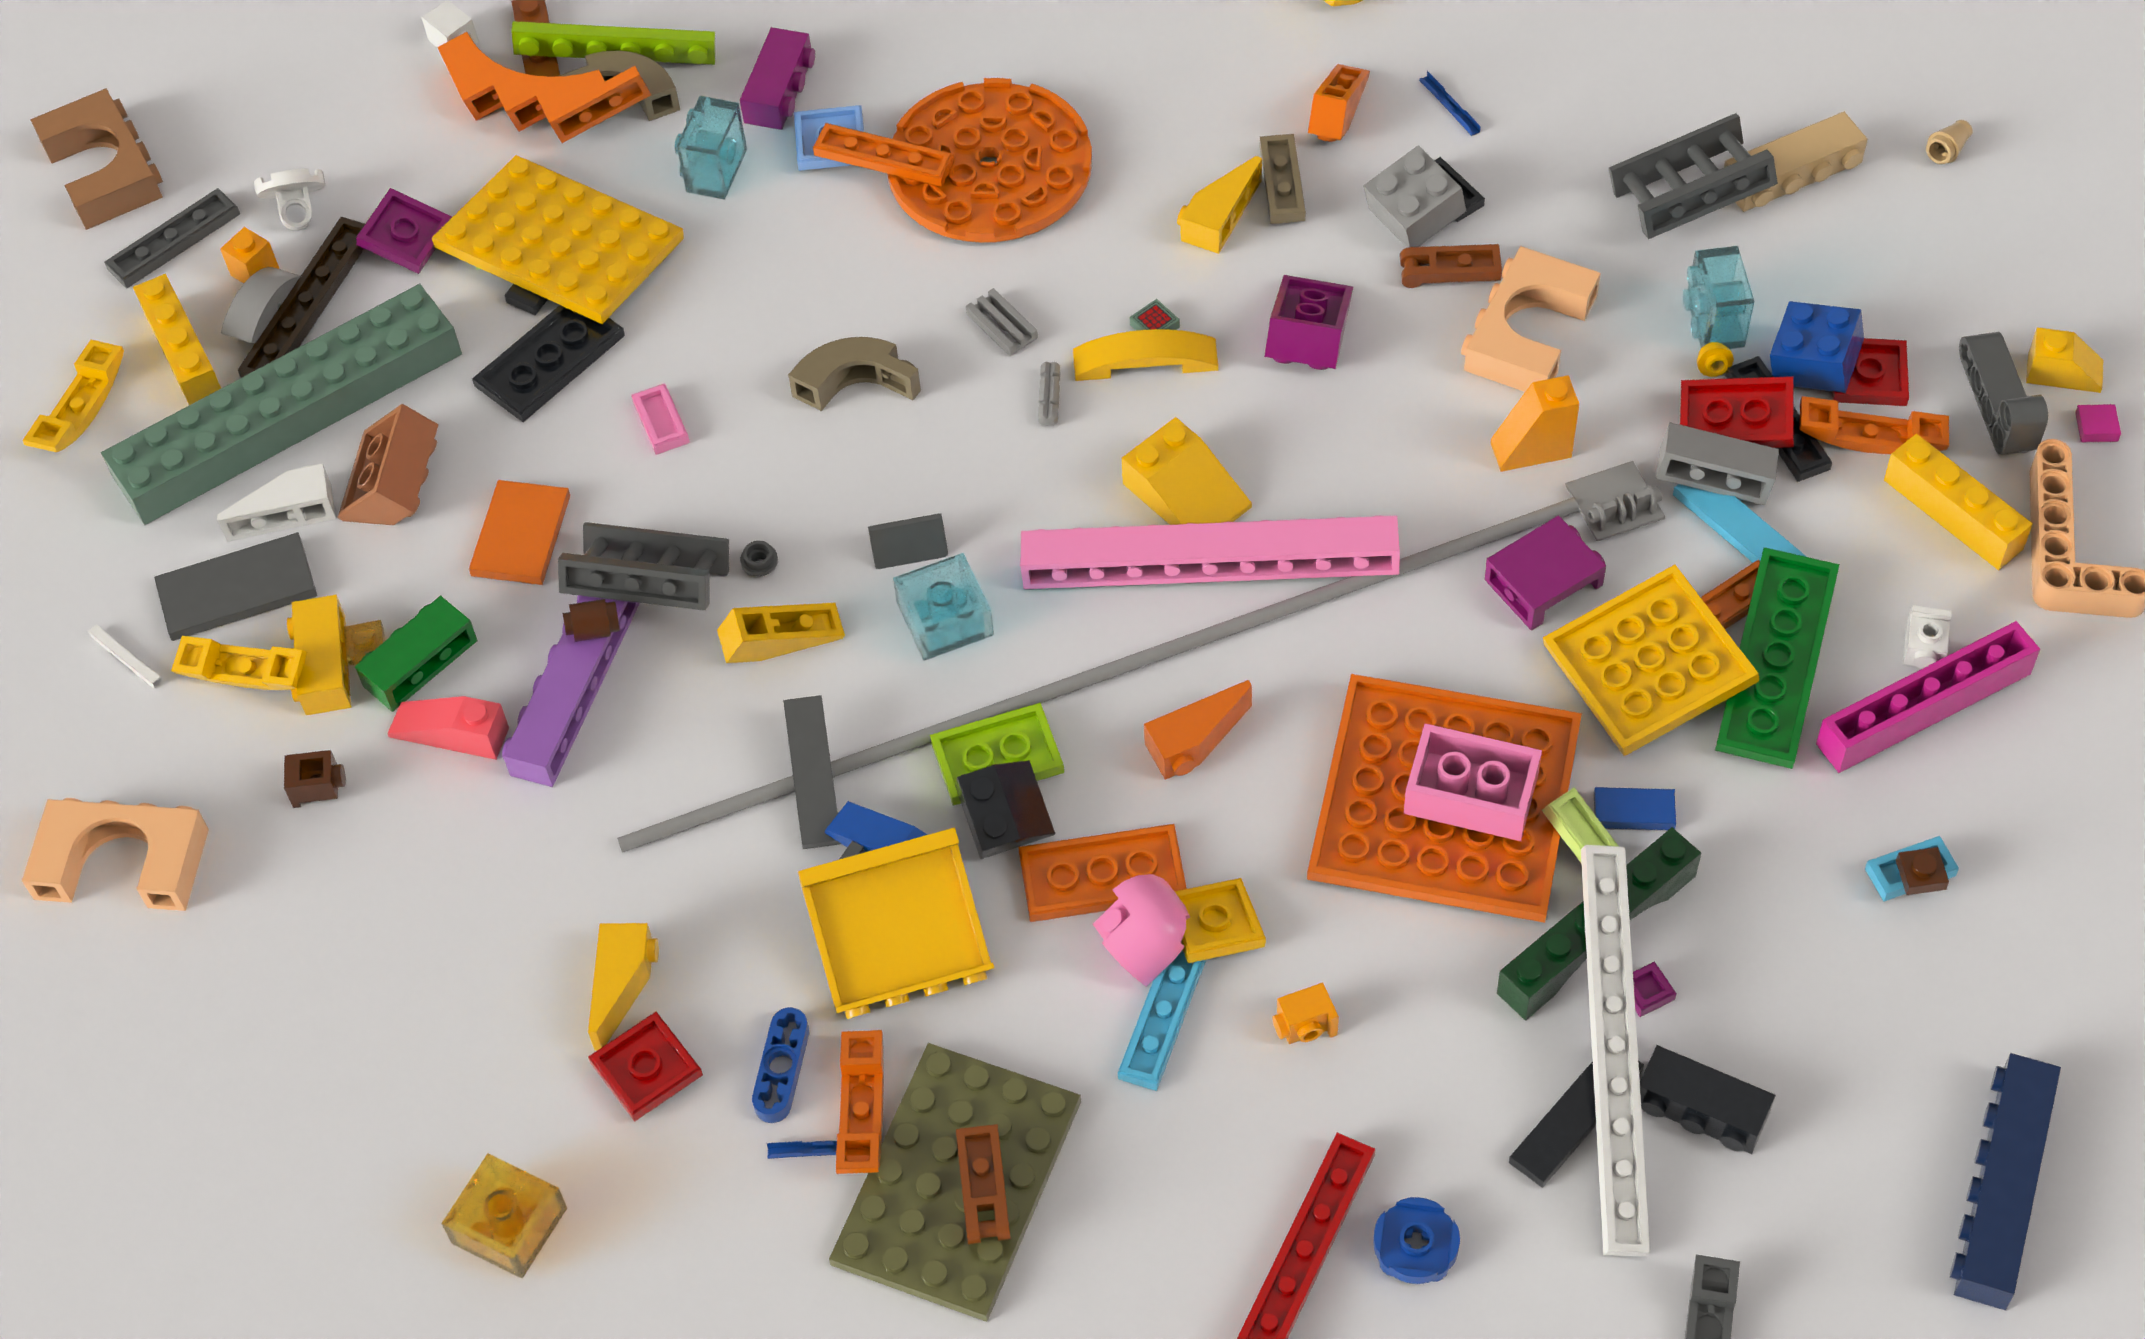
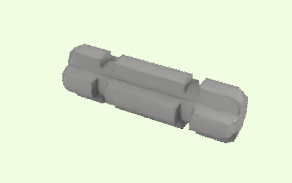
[1038,362,1060,426]

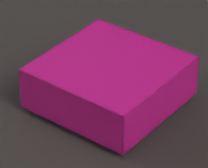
[2075,404,2121,442]

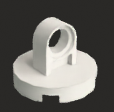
[254,168,326,231]

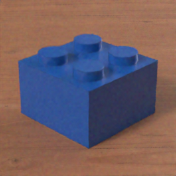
[1770,301,1864,393]

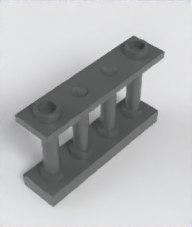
[1608,113,1778,239]
[558,522,729,611]

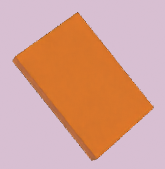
[469,480,571,585]

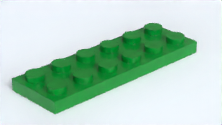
[1715,547,1840,769]

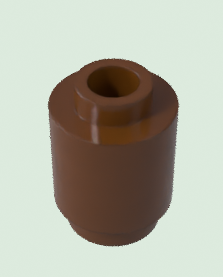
[562,599,620,642]

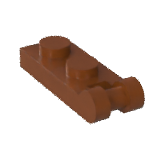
[1399,244,1502,288]
[956,1124,1011,1245]

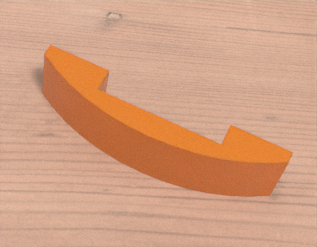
[1800,396,1949,455]
[836,1030,884,1174]

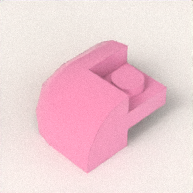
[1093,874,1190,987]

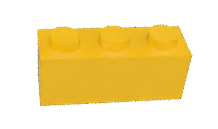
[287,594,351,716]

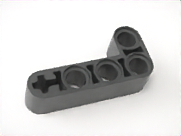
[1959,332,2048,455]

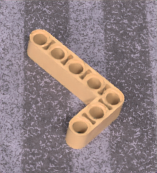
[2029,439,2145,618]

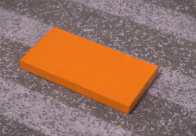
[1018,824,1187,922]

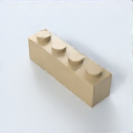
[1724,111,1868,212]

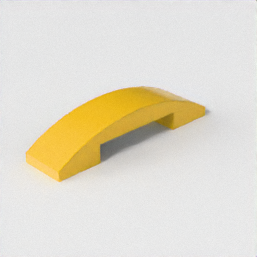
[1073,329,1218,381]
[23,339,124,452]
[171,636,307,690]

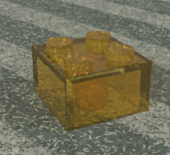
[441,1153,567,1279]

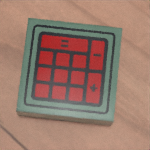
[1130,299,1180,331]

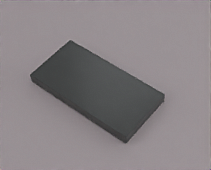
[154,532,317,641]

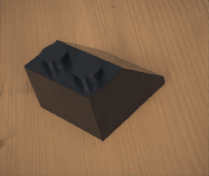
[955,760,1055,859]

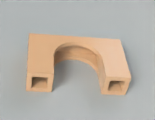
[1461,246,1601,392]
[22,798,209,911]

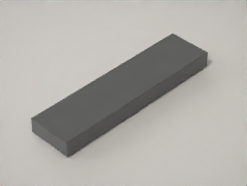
[104,188,240,289]
[783,695,841,849]

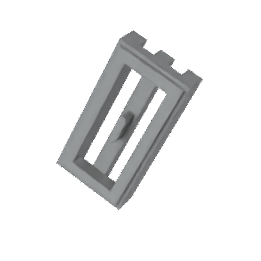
[966,288,1038,356]

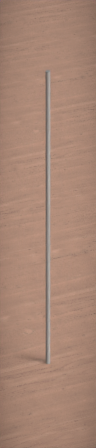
[617,497,1579,853]

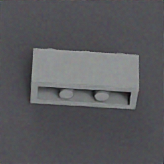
[1656,422,1779,505]

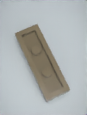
[1259,134,1306,224]

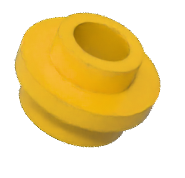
[1697,342,1734,377]

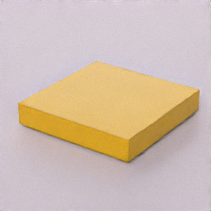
[1174,878,1266,963]

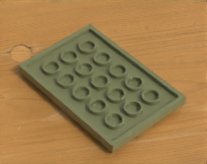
[829,1043,1081,1322]

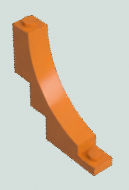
[438,32,651,143]

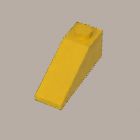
[1177,156,1262,254]
[717,603,845,663]
[588,923,659,1050]

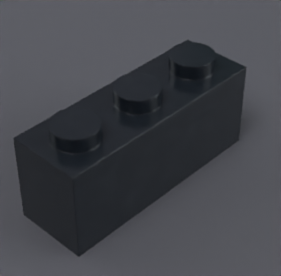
[1640,1045,1776,1154]

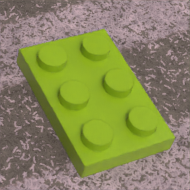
[930,703,1064,806]

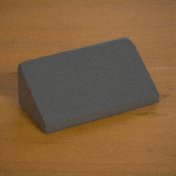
[868,513,948,569]

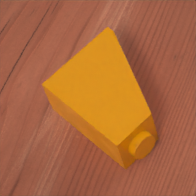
[1490,375,1579,472]

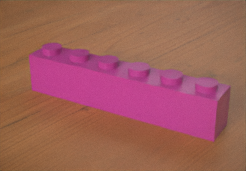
[1816,621,2040,773]

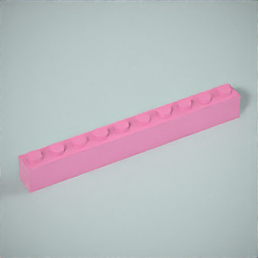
[1020,516,1400,589]

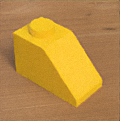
[2026,327,2104,393]

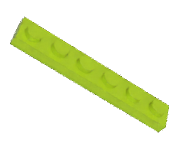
[511,21,716,65]

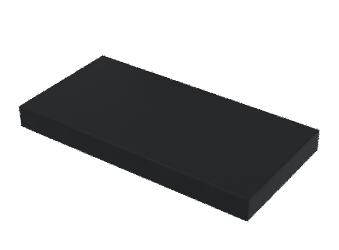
[472,305,625,422]

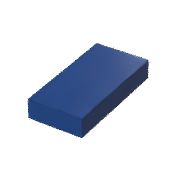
[1594,787,1676,830]

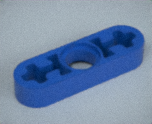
[752,1007,809,1123]

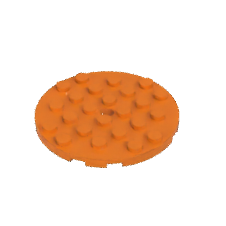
[888,78,1092,243]

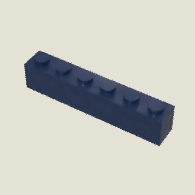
[1950,1053,2061,1311]

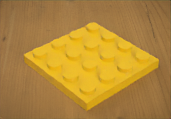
[1543,564,1759,756]

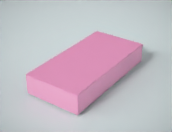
[631,383,690,455]

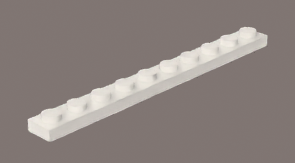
[1581,845,1650,1257]

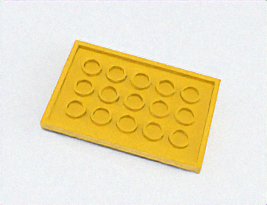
[432,155,684,324]

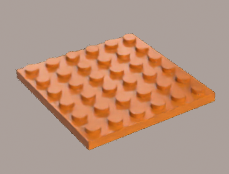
[1307,674,1582,923]

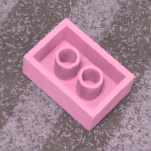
[1404,724,1542,841]

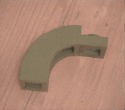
[559,51,680,121]
[788,337,921,411]

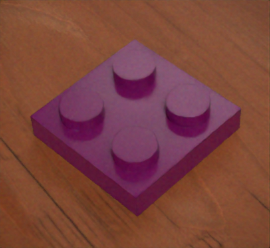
[356,188,452,274]

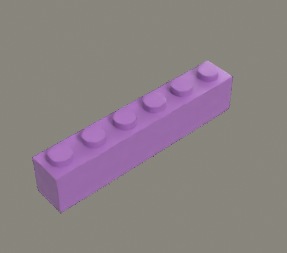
[502,595,640,787]

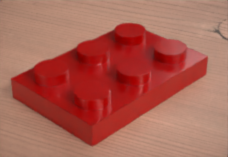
[1680,376,1794,448]

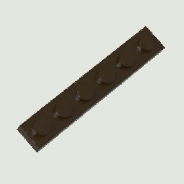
[238,217,365,378]

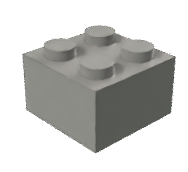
[1363,145,1466,248]

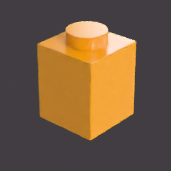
[220,227,280,283]

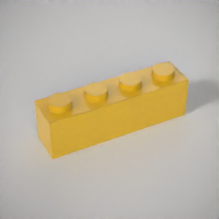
[133,273,221,405]
[1884,433,2033,570]

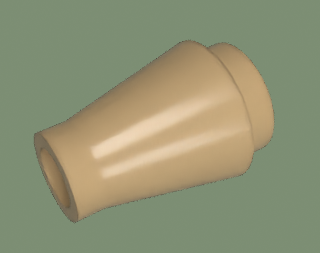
[1926,120,1973,164]

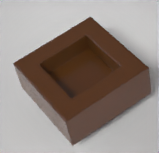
[1896,847,1949,895]

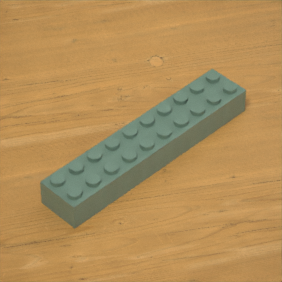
[100,283,462,526]

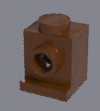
[284,750,346,808]

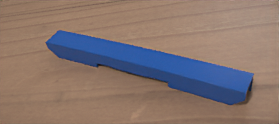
[1419,71,1481,136]
[767,1141,837,1159]

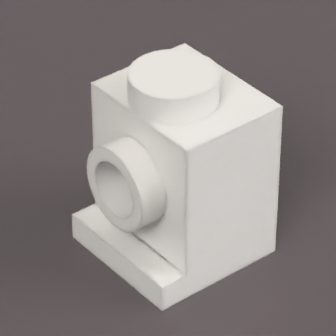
[1903,605,1952,669]

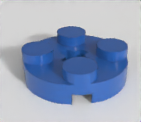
[1373,1197,1460,1284]

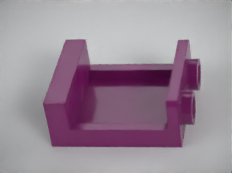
[1484,515,1606,631]

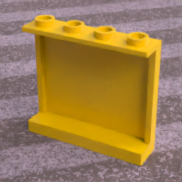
[798,827,994,1019]

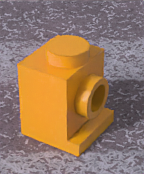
[1272,982,1339,1044]

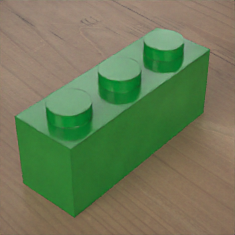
[355,595,478,712]

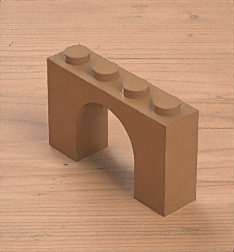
[30,88,163,230]

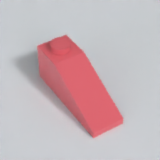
[387,696,509,760]

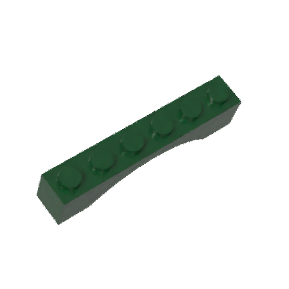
[1496,827,1702,1021]

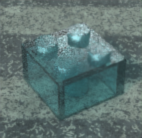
[674,96,747,200]
[1683,246,1755,349]
[893,553,994,661]

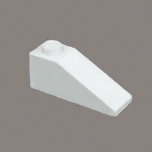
[217,463,336,542]

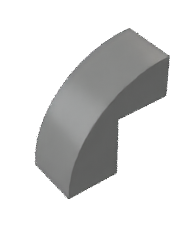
[221,267,300,343]

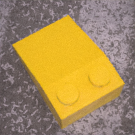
[1121,417,1252,525]

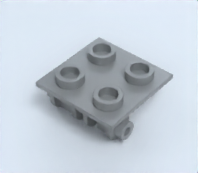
[1565,461,1665,541]

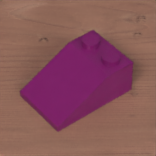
[1264,275,1353,370]

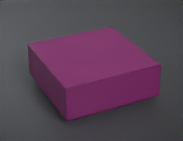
[1633,961,1677,1017]

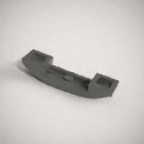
[1685,1254,1740,1339]

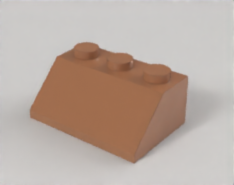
[338,404,439,525]

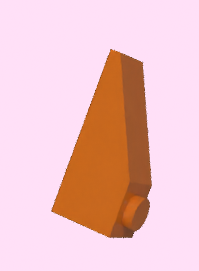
[1308,64,1370,142]
[1144,680,1252,780]

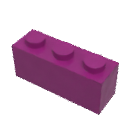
[740,27,815,130]

